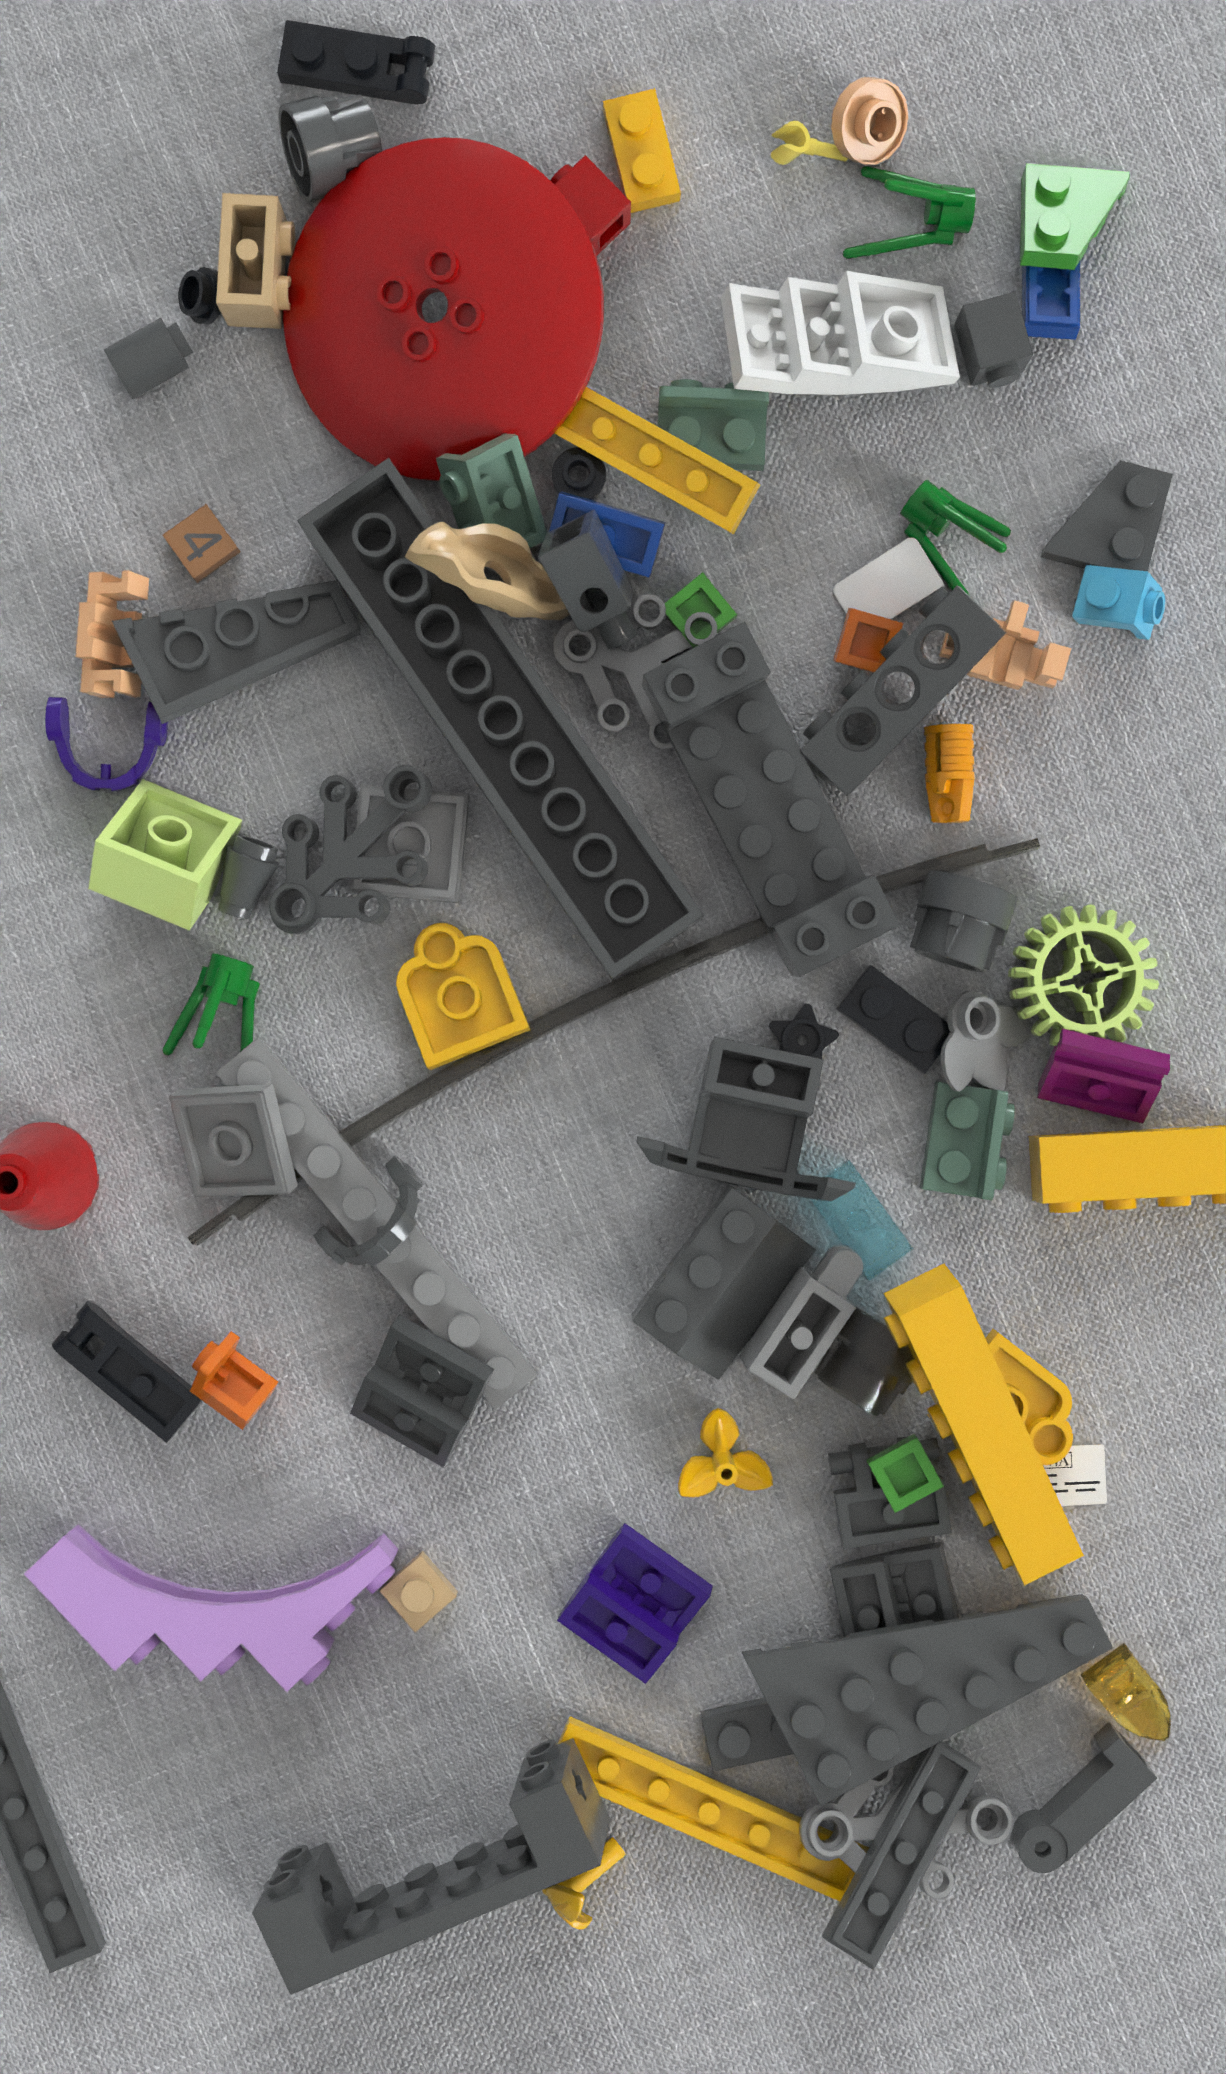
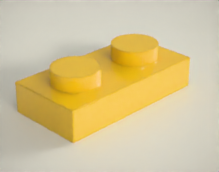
[603,88,681,213]

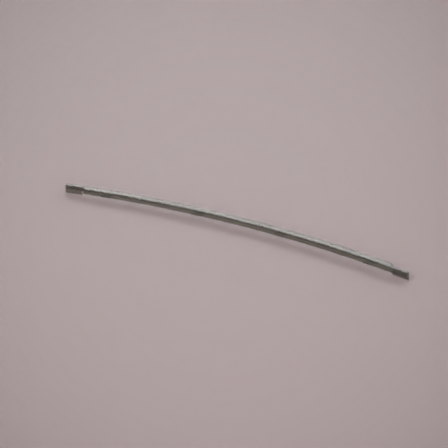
[187,838,1040,1246]

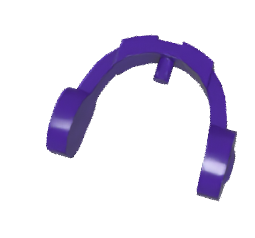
[45,697,168,791]

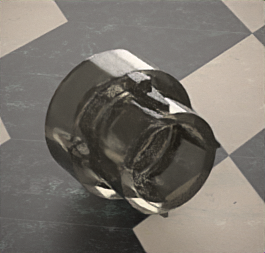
[815,1305,914,1417]

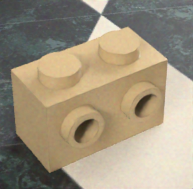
[216,193,296,329]

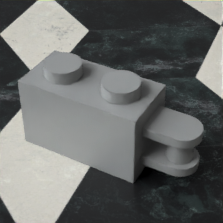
[740,1244,863,1400]

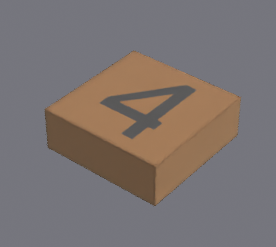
[162,504,241,583]

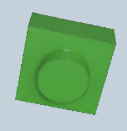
[664,572,737,649]
[866,1434,944,1513]

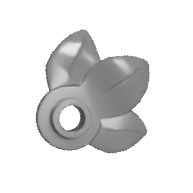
[941,991,1029,1092]

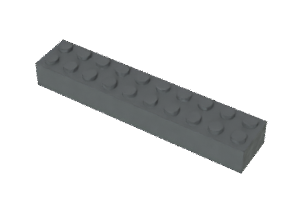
[297,458,704,981]

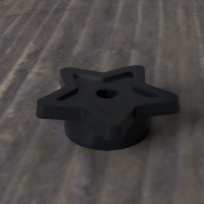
[769,1004,839,1059]

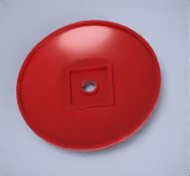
[283,137,604,482]

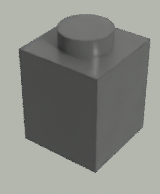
[954,291,1033,388]

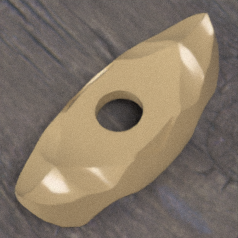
[405,522,570,620]

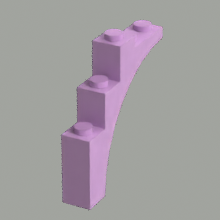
[24,1525,398,1692]

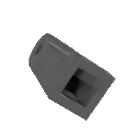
[1012,1721,1157,1873]

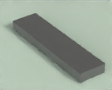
[822,1741,982,1970]

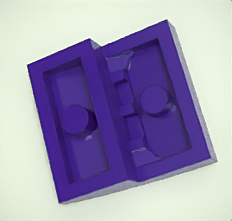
[557,1523,713,1684]

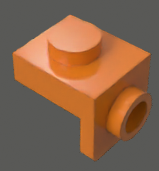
[190,1331,278,1430]

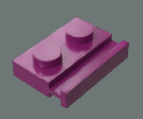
[1037,1028,1170,1124]

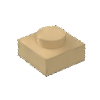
[380,1551,458,1632]

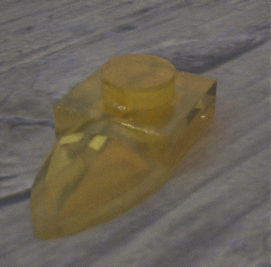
[1080,1643,1171,1741]

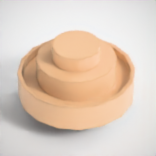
[831,77,908,165]

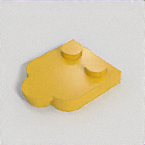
[396,923,531,1070]
[927,1329,1073,1465]

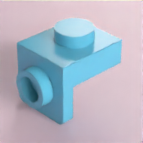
[1072,565,1165,640]

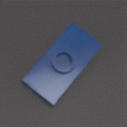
[1022,262,1080,340]

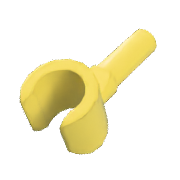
[771,121,848,165]

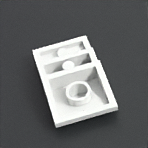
[721,271,960,395]

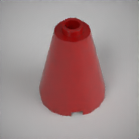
[0,1122,99,1230]

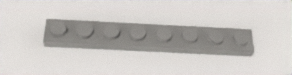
[215,1037,538,1410]

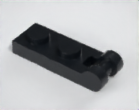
[277,20,436,104]
[52,1301,202,1443]

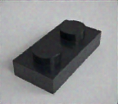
[836,965,950,1074]

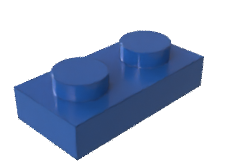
[549,491,666,577]

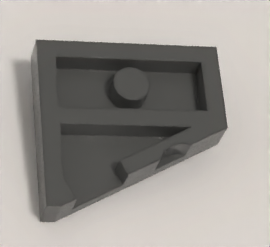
[1040,460,1173,571]

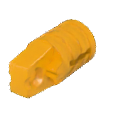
[924,724,975,824]

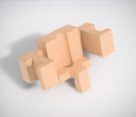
[75,570,149,698]
[939,600,1071,690]

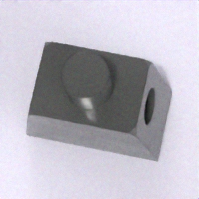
[538,509,637,649]

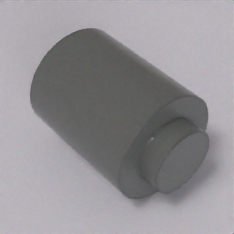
[104,318,193,399]

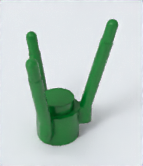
[843,166,976,259]
[900,480,1011,596]
[162,953,260,1056]

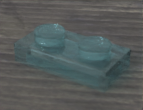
[810,1159,913,1281]

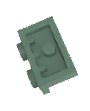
[658,379,769,471]
[436,433,547,548]
[920,1082,1015,1201]

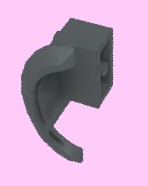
[636,1036,856,1201]

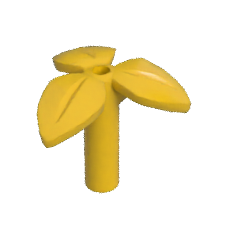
[678,1408,773,1498]
[542,1837,626,1930]

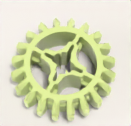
[1008,905,1159,1047]

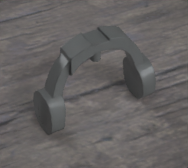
[314,1155,423,1267]

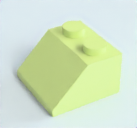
[88,779,242,931]

